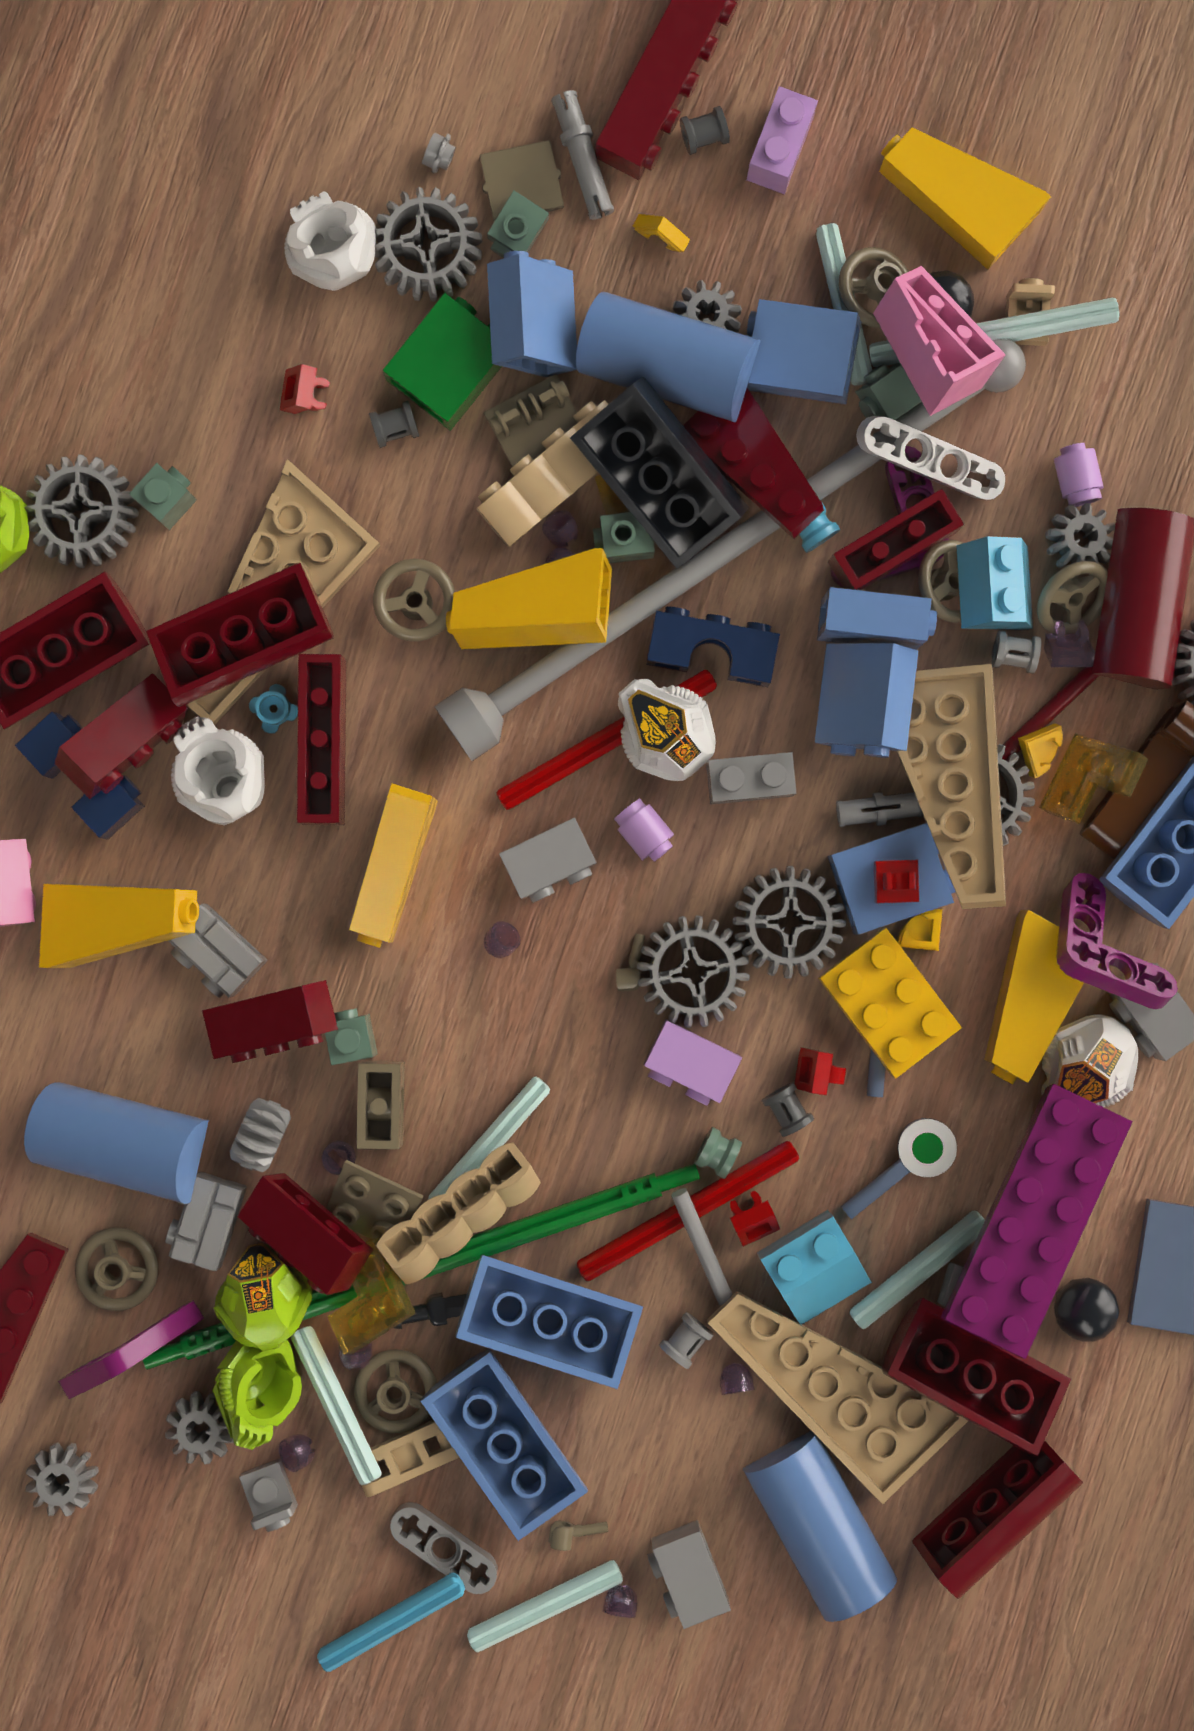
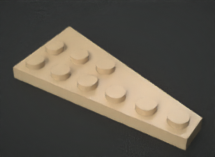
[186,459,381,725]
[897,664,1006,909]
[707,1291,968,1504]

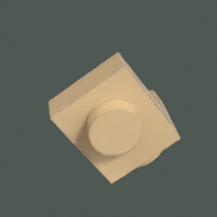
[1005,278,1055,346]

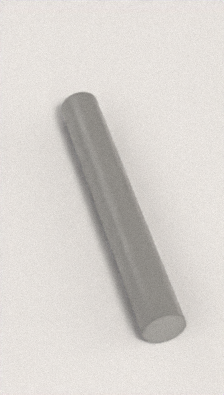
[671,1188,733,1305]

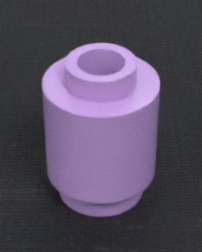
[1054,443,1104,507]
[614,798,674,862]

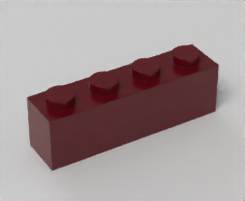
[297,654,346,825]

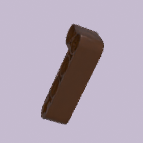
[1079,700,1194,859]

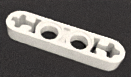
[856,416,1005,500]

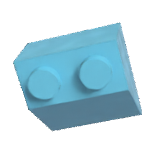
[956,536,1033,630]
[757,1210,872,1325]

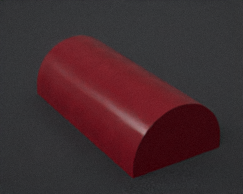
[1092,508,1194,690]
[146,563,334,707]
[0,571,150,730]
[882,1298,1071,1456]
[912,1440,1083,1599]

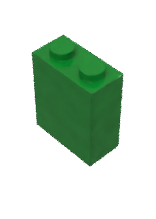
[382,293,502,431]

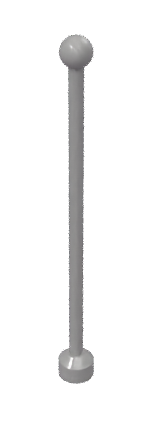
[434,339,1026,761]

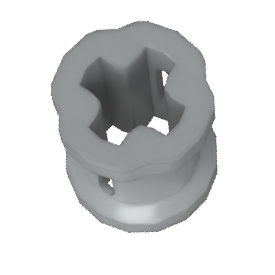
[991,630,1041,674]
[659,1312,714,1369]

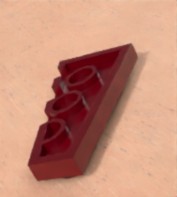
[683,388,824,539]
[0,1233,69,1404]

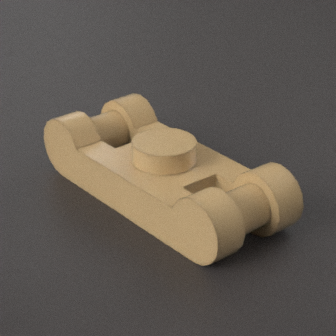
[361,1419,459,1497]

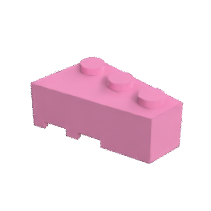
[873,266,1005,416]

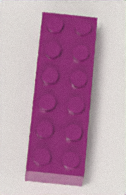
[940,1084,1133,1359]

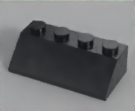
[570,377,749,569]

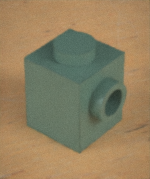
[487,190,549,258]
[855,362,922,420]
[129,463,197,530]
[593,512,655,563]
[325,1008,378,1066]

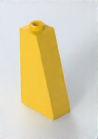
[879,127,1051,270]
[446,548,612,649]
[349,783,438,948]
[39,884,199,968]
[984,910,1084,1085]

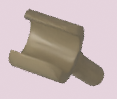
[616,934,645,992]
[548,1520,608,1551]

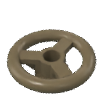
[839,247,909,328]
[918,540,963,623]
[373,559,455,641]
[1037,561,1108,635]
[75,1228,158,1311]
[354,1349,436,1433]

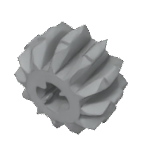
[673,280,742,332]
[1045,503,1115,568]
[230,1098,291,1172]
[165,1391,234,1465]
[25,1443,99,1516]

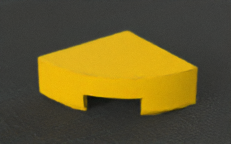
[632,214,690,252]
[1018,723,1063,779]
[896,909,943,951]

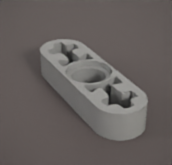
[390,1502,498,1594]

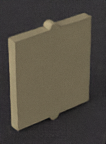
[480,140,564,222]

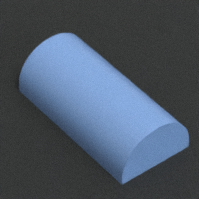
[576,292,761,422]
[1100,757,1194,929]
[24,1082,209,1204]
[455,1255,643,1389]
[421,1349,588,1541]
[743,1431,897,1622]

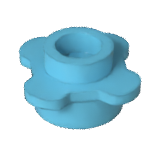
[249,684,298,734]

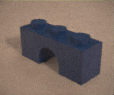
[646,606,780,688]
[15,712,145,840]

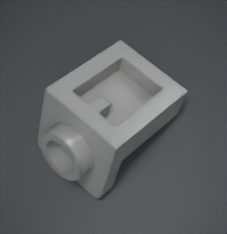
[239,1458,298,1532]

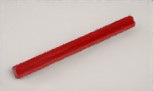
[496,670,717,810]
[577,1141,800,1281]

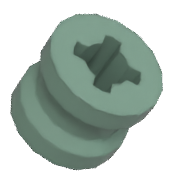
[694,1127,742,1179]

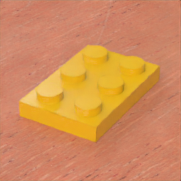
[818,928,962,1079]

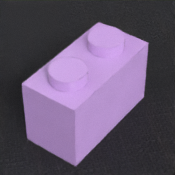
[746,86,818,195]
[643,1019,742,1106]

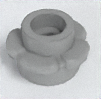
[422,133,456,173]

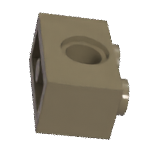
[357,1061,405,1149]

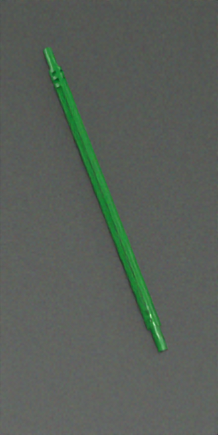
[143,1164,700,1370]

